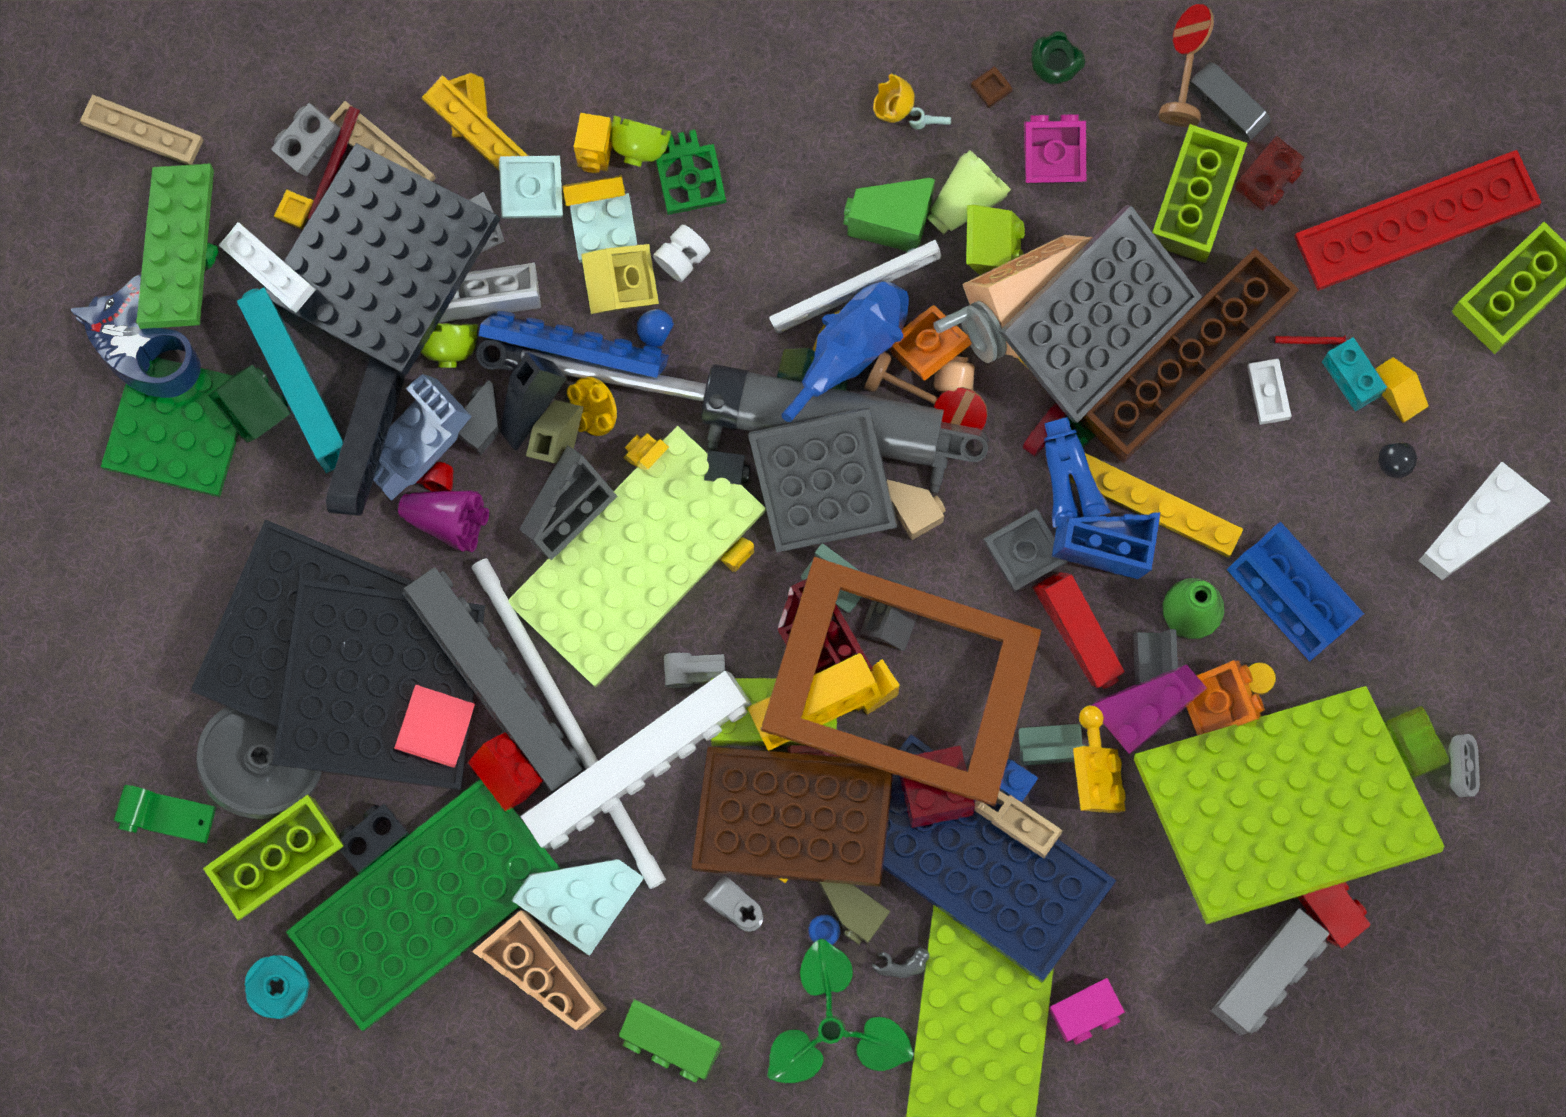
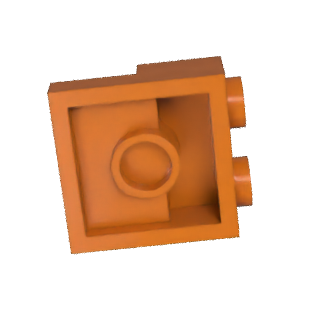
[890,305,972,381]
[1186,660,1265,735]

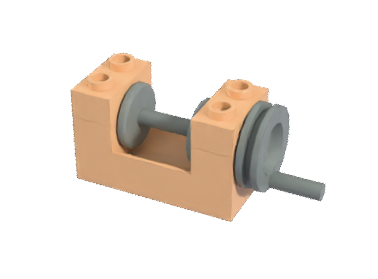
[933,235,1092,363]

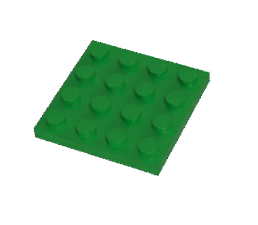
[101,357,239,497]

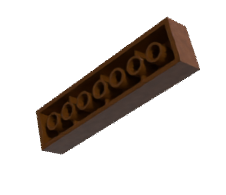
[1080,248,1299,464]

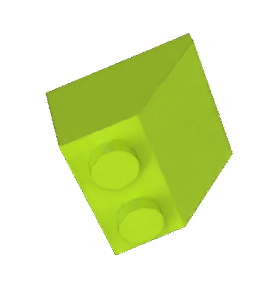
[966,205,1025,275]

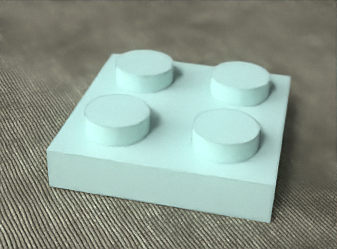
[499,156,563,218]
[570,193,637,263]

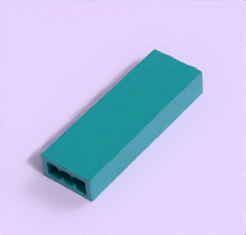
[237,288,344,474]

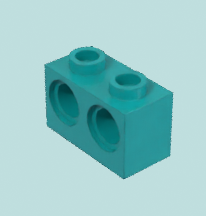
[1322,337,1387,412]

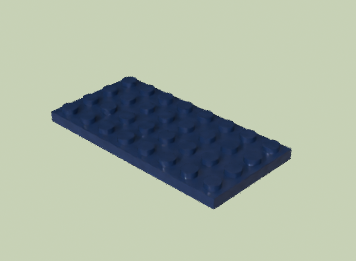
[883,735,1116,983]

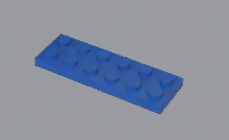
[478,311,669,378]

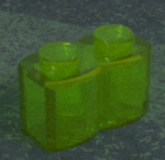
[1385,705,1449,780]

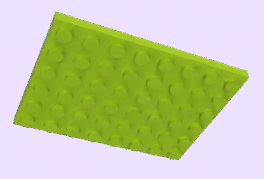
[1134,686,1445,924]

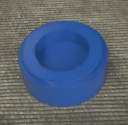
[809,915,840,945]

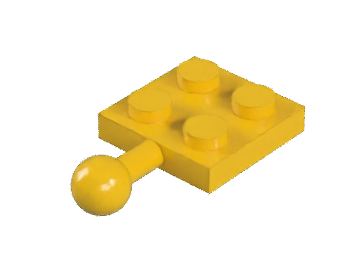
[1073,705,1126,813]

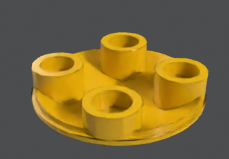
[567,377,617,436]

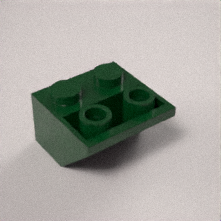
[208,365,291,443]

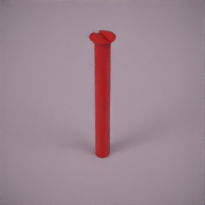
[1275,335,1346,345]

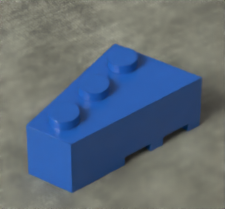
[1052,512,1161,579]

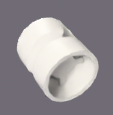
[653,225,710,282]

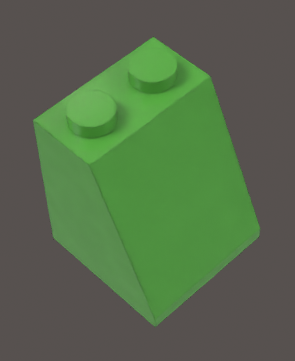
[843,178,935,251]

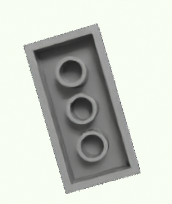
[1211,908,1330,1036]

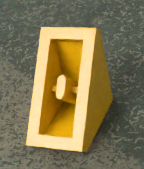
[1375,357,1429,423]

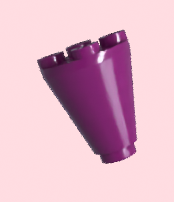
[398,490,489,552]

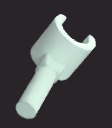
[909,107,951,129]

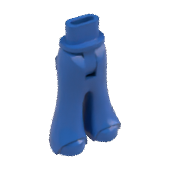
[1044,417,1111,528]

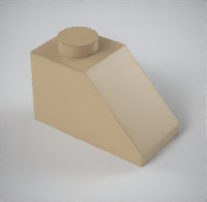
[887,480,946,541]

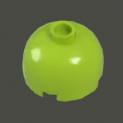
[610,116,672,167]
[421,323,478,368]

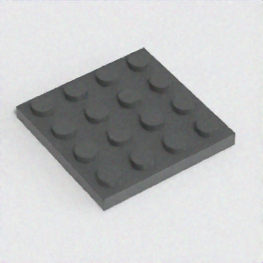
[748,407,897,552]

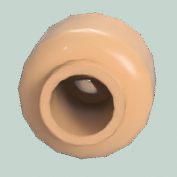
[934,356,975,392]

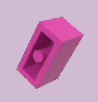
[1049,978,1125,1045]

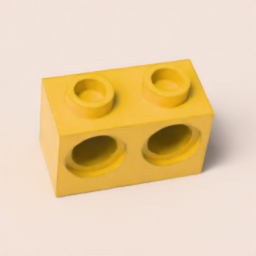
[574,113,612,173]

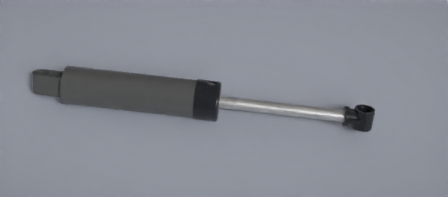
[476,338,989,493]

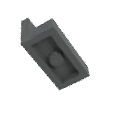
[859,578,918,651]
[1133,629,1178,685]

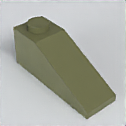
[819,882,890,945]

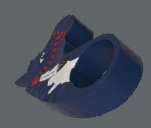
[71,275,201,398]

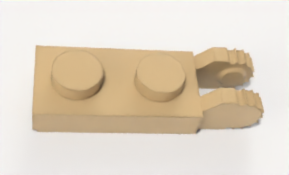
[974,790,1062,858]

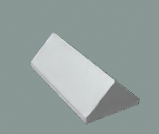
[439,263,541,322]

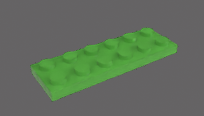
[136,164,214,329]

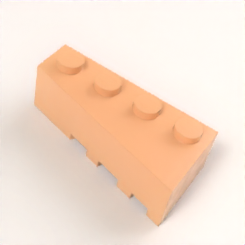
[472,910,606,1030]

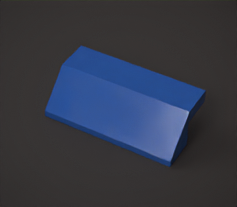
[1226,522,1364,662]

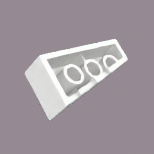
[1419,462,1551,580]

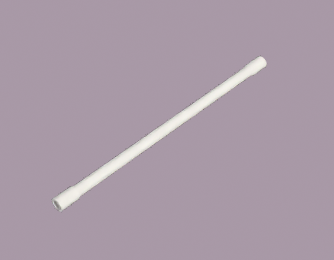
[471,558,666,889]

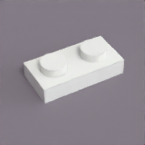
[1247,358,1291,425]

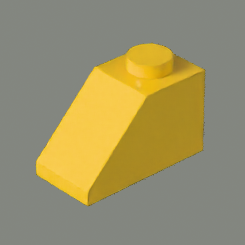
[856,659,900,715]

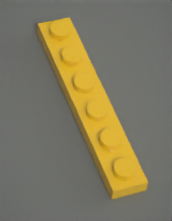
[1069,453,1243,558]

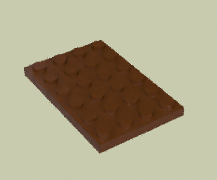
[692,747,893,887]

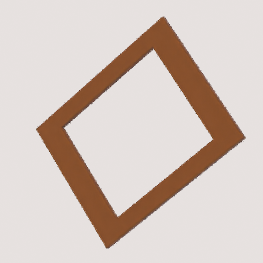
[760,557,1042,806]

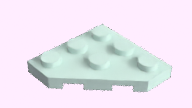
[511,859,644,956]

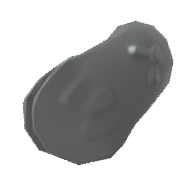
[872,948,930,978]

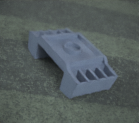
[373,374,471,501]

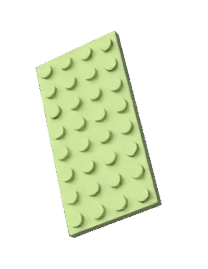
[508,426,767,688]

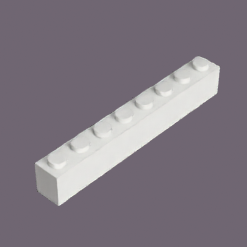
[521,671,752,850]

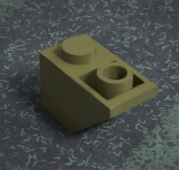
[526,400,584,464]

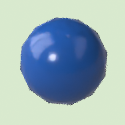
[637,309,674,347]

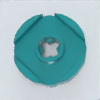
[245,955,310,1019]

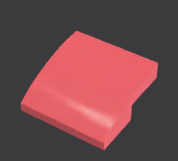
[394,684,475,768]

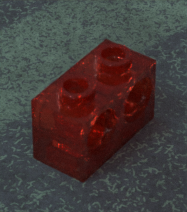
[1235,136,1305,211]

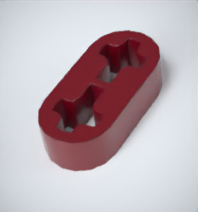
[1022,403,1067,457]

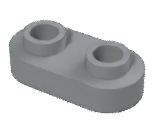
[1448,734,1480,797]

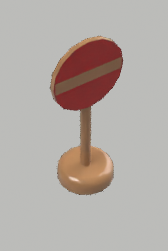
[1158,4,1214,127]
[864,352,988,430]

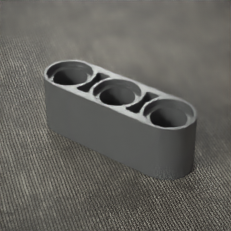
[1188,62,1271,143]

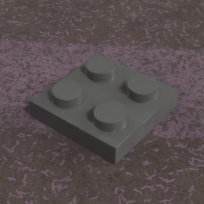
[983,509,1068,593]

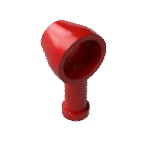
[416,462,454,492]

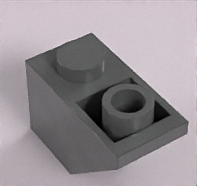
[457,380,500,456]

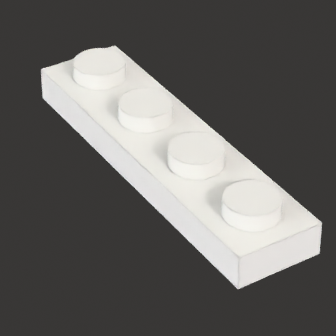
[219,222,316,313]

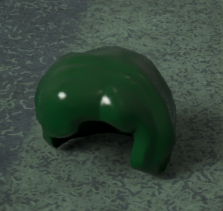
[1031,31,1085,84]

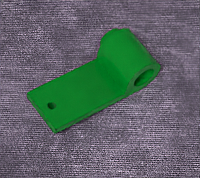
[114,785,216,844]

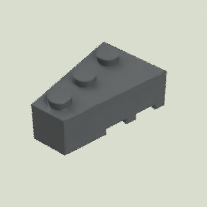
[519,445,618,560]

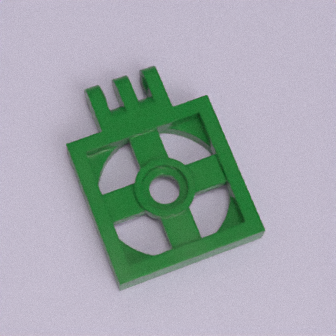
[656,129,726,215]

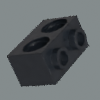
[338,804,409,874]

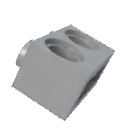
[271,103,341,176]

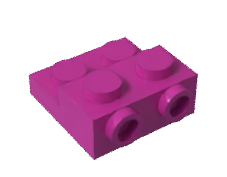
[1024,114,1086,183]

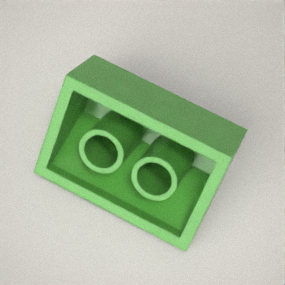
[619,999,722,1083]

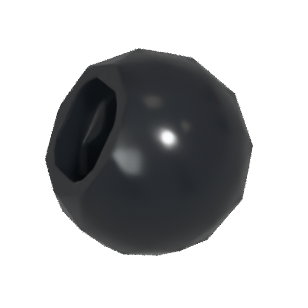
[1378,442,1417,478]

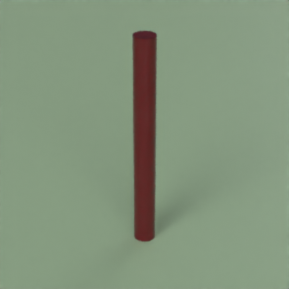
[307,106,361,220]

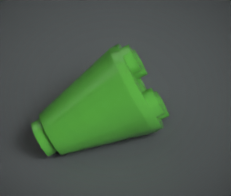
[1162,578,1224,639]

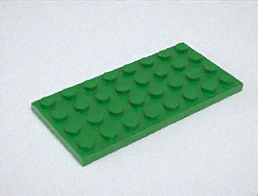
[286,779,560,1032]

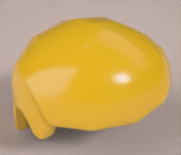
[873,74,915,123]

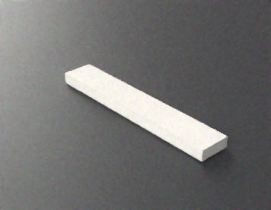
[769,240,942,333]

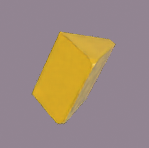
[720,537,754,572]

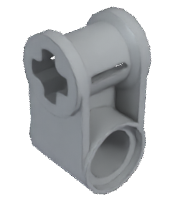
[703,875,763,932]

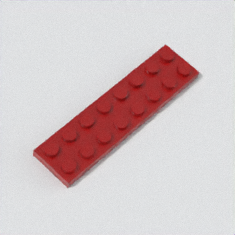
[1294,150,1541,291]

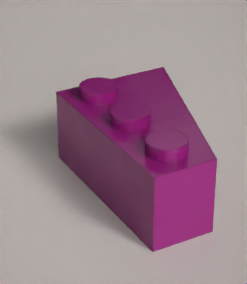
[1090,664,1207,754]

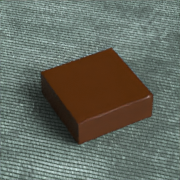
[971,66,1013,108]

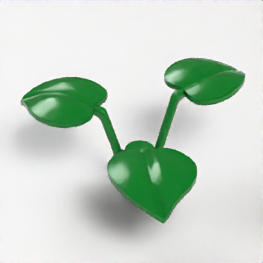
[767,939,913,1083]

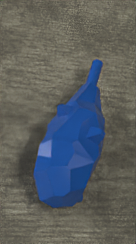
[781,281,909,422]

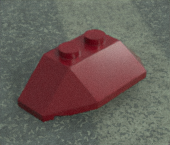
[777,579,873,675]

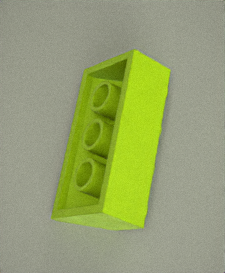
[203,795,344,921]

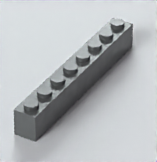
[402,567,582,795]

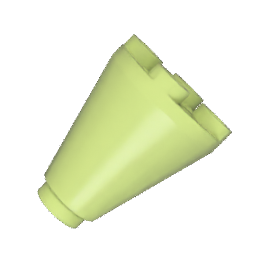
[927,150,1011,235]

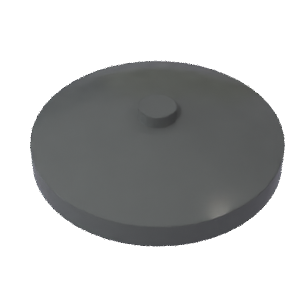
[196,707,322,819]

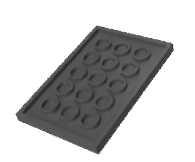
[999,205,1202,423]

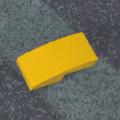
[623,433,669,470]

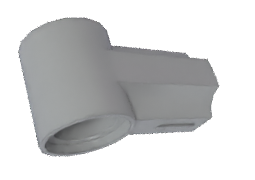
[664,653,725,688]

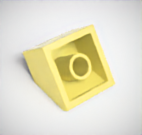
[581,244,659,314]

